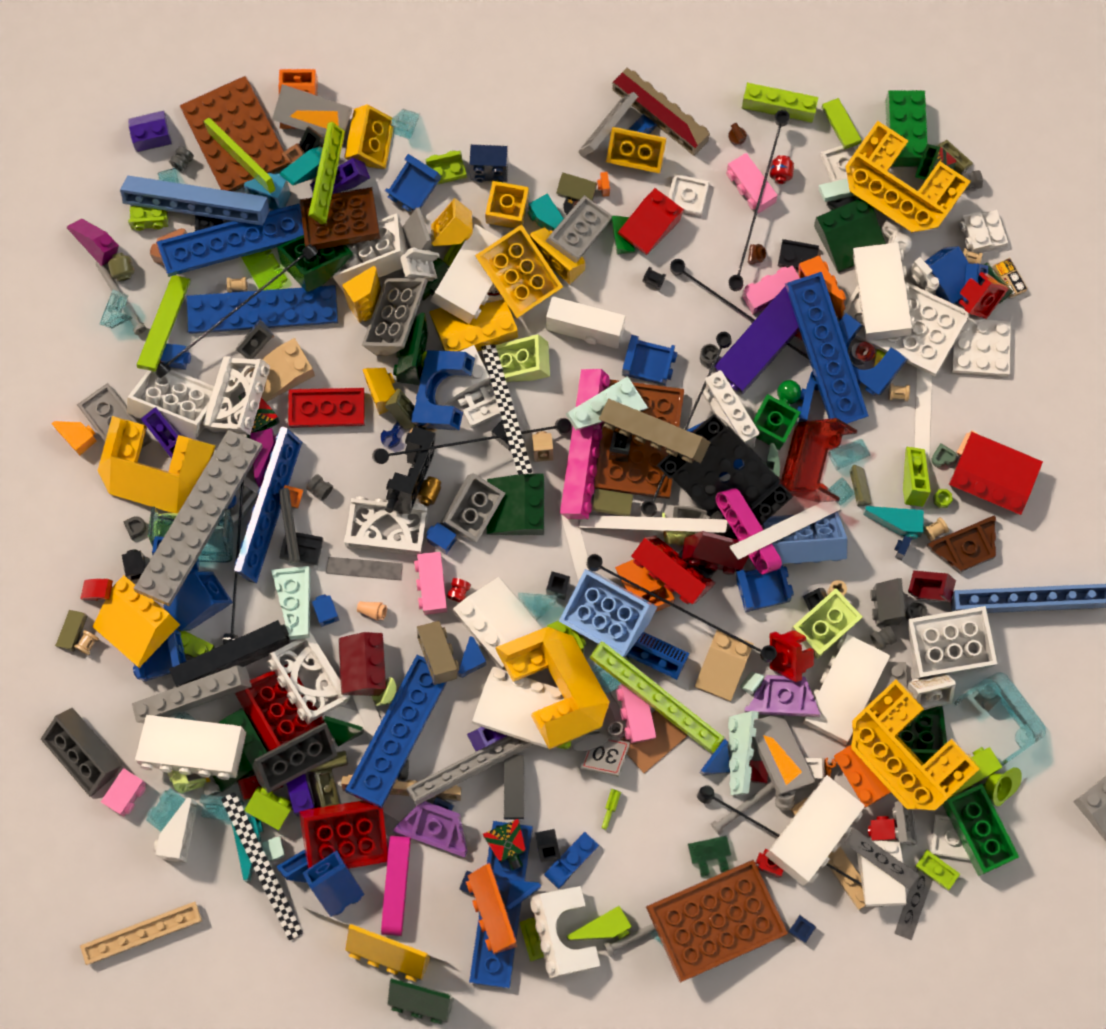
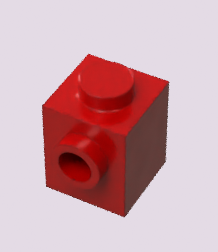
[868,816,899,841]
[755,849,783,878]

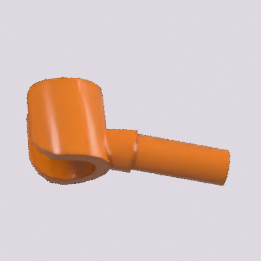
[825,757,837,778]

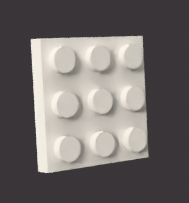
[952,318,1011,377]

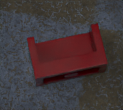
[908,570,956,602]

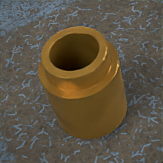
[417,476,441,506]

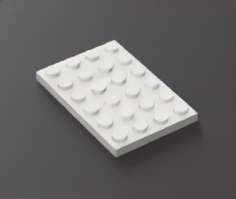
[838,281,970,377]

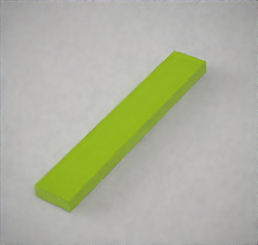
[204,118,276,194]
[308,122,345,225]
[136,275,190,372]

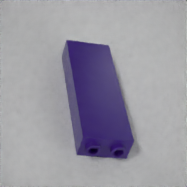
[714,287,800,394]

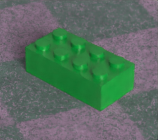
[885,90,928,167]
[942,784,1019,877]

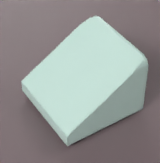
[740,672,764,695]
[262,836,286,862]

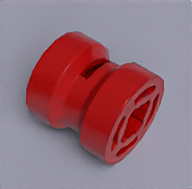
[447,578,471,603]

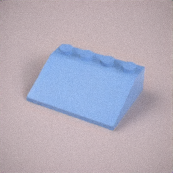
[559,569,658,658]

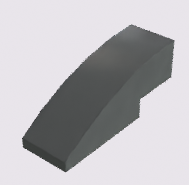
[504,755,524,820]

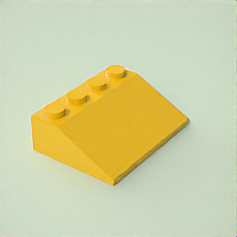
[475,224,563,318]
[429,299,518,352]
[92,575,180,668]
[345,924,431,982]

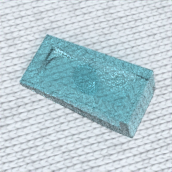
[828,438,871,471]

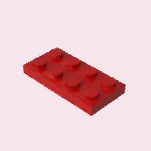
[288,388,365,428]

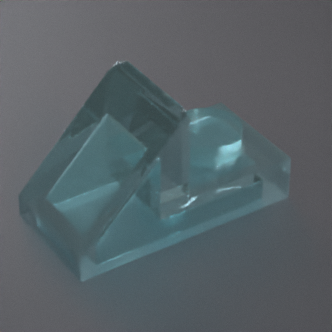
[391,109,420,139]
[99,289,133,328]

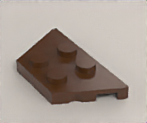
[927,515,996,573]

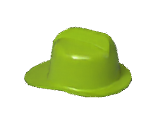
[983,767,1022,807]

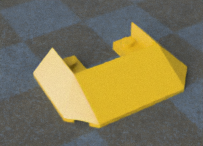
[845,121,971,233]
[97,416,215,513]
[495,627,610,750]
[851,679,980,810]

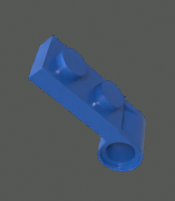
[797,371,819,425]
[544,832,599,889]

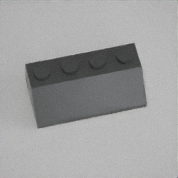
[41,708,122,797]
[253,723,338,793]

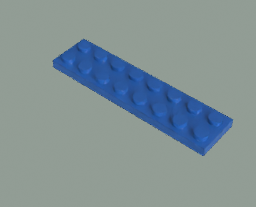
[157,203,304,277]
[785,272,869,428]
[187,285,338,334]
[234,427,302,583]
[345,655,448,809]
[469,821,533,989]

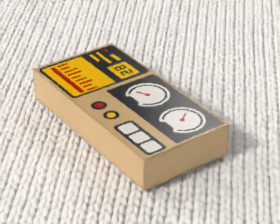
[992,258,1028,298]

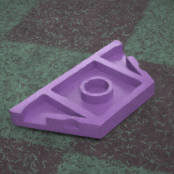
[744,675,821,717]
[393,801,467,858]

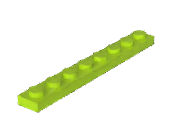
[589,641,724,754]

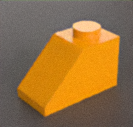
[52,421,97,456]

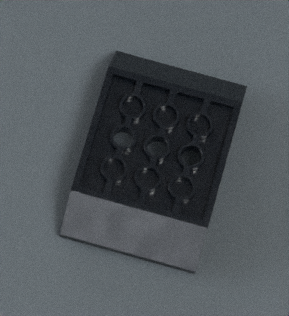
[657,413,793,540]

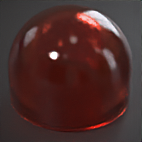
[856,342,876,361]

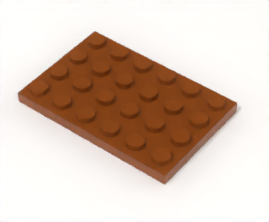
[179,76,290,192]
[594,379,684,499]
[646,859,788,983]

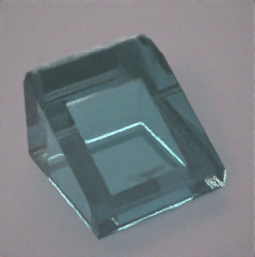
[158,168,180,183]
[827,477,854,506]

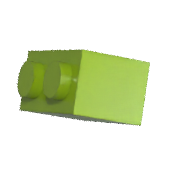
[244,786,292,831]

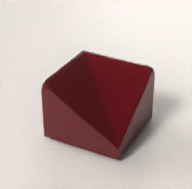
[749,760,768,784]

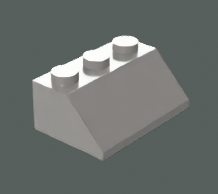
[440,473,505,542]

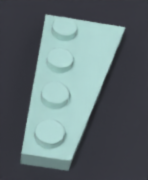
[566,376,648,430]
[271,566,311,640]
[728,711,758,796]

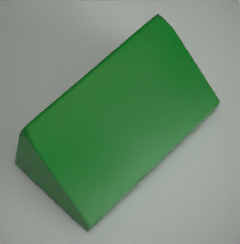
[611,216,635,255]

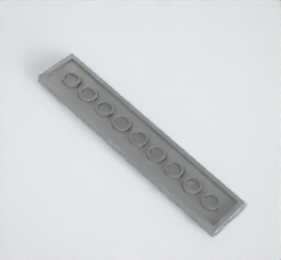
[133,430,263,607]

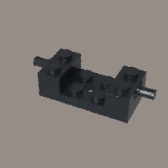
[385,425,436,515]

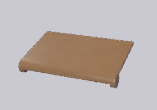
[621,710,688,773]

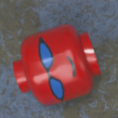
[769,155,794,184]

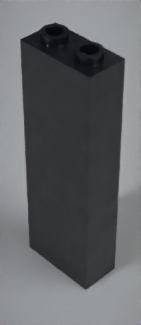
[169,620,290,687]

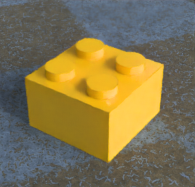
[485,181,529,228]

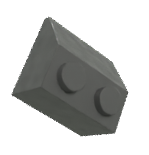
[870,578,905,626]

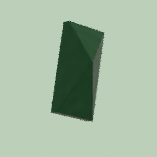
[324,716,364,747]

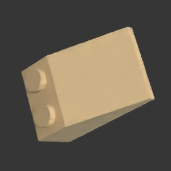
[248,338,315,402]
[694,630,753,702]

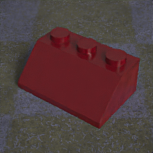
[682,531,749,575]
[339,632,386,696]

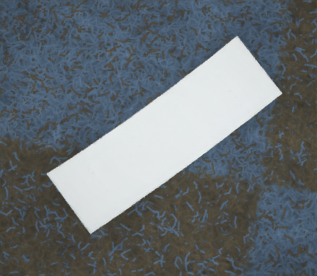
[353,695,381,742]

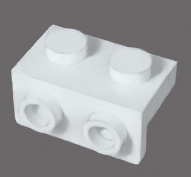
[400,248,439,281]

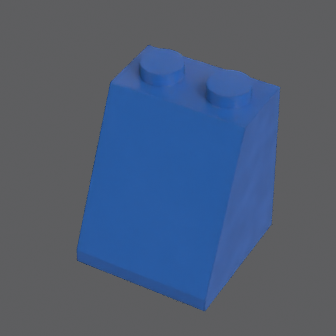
[924,246,969,305]
[163,572,233,631]
[303,850,365,917]

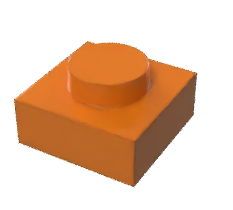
[597,172,610,197]
[279,485,303,509]

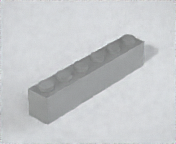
[132,666,251,724]

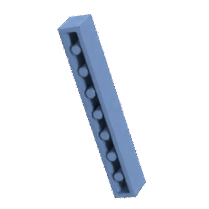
[120,175,270,225]
[951,584,1106,613]

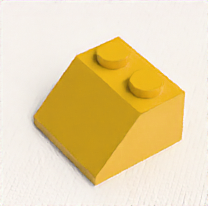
[362,368,397,415]

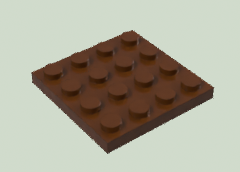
[300,187,380,250]

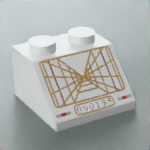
[907,674,956,710]

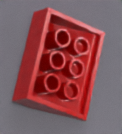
[948,431,1043,515]
[631,536,716,605]
[235,664,329,752]
[299,800,388,869]

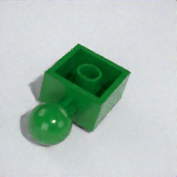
[752,380,801,451]

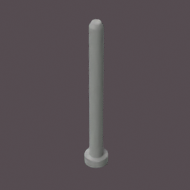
[96,261,146,335]
[711,782,775,835]
[603,923,656,956]

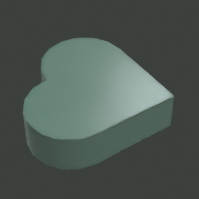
[931,443,957,467]

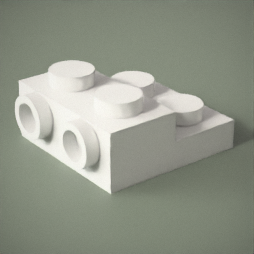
[959,210,1008,253]

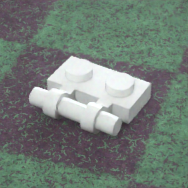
[909,257,939,295]
[458,385,501,428]

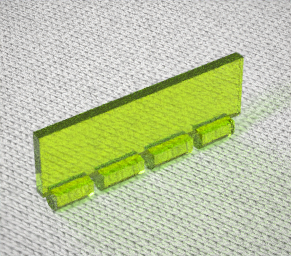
[241,249,288,290]

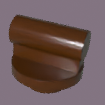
[728,123,747,145]
[748,244,766,264]

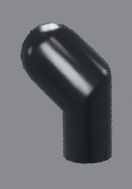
[826,197,855,209]

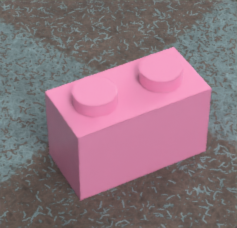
[101,768,147,817]

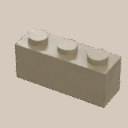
[417,621,460,685]

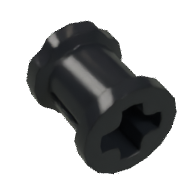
[642,267,666,290]

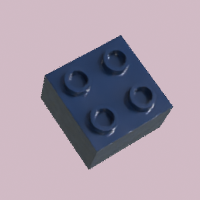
[469,144,509,183]

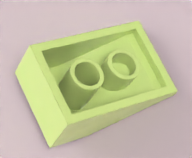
[490,334,550,382]
[791,589,863,660]

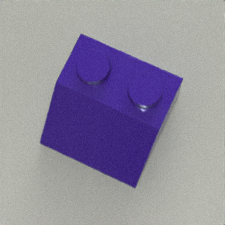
[129,111,172,152]

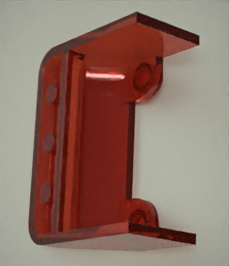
[781,418,857,502]

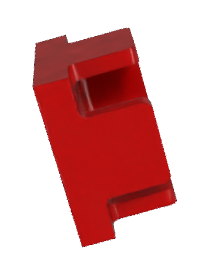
[959,272,1009,319]
[769,630,814,682]

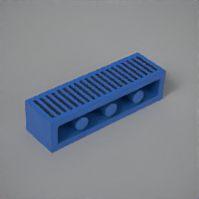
[626,632,690,680]

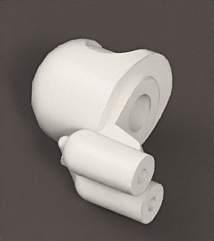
[881,220,912,255]

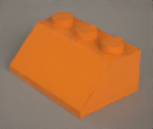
[834,744,891,808]

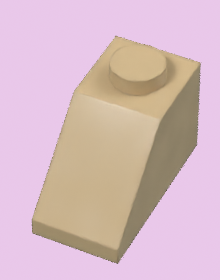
[532,431,553,462]

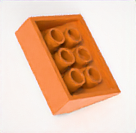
[466,863,517,955]

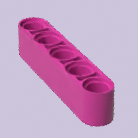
[716,488,782,574]
[381,836,411,936]

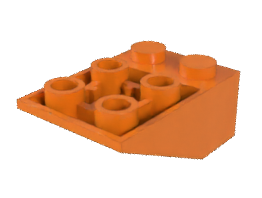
[279,69,318,129]
[799,256,846,319]
[615,559,675,612]

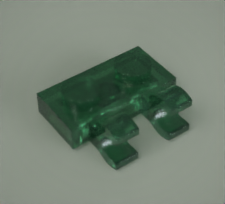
[687,835,731,877]

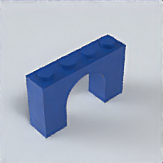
[839,313,908,396]
[411,350,475,430]

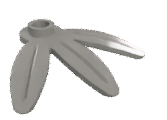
[572,705,625,751]

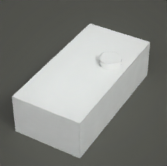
[546,296,625,349]

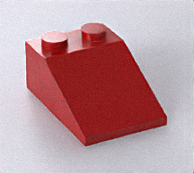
[618,188,684,255]

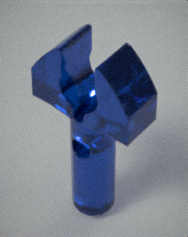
[381,422,402,449]

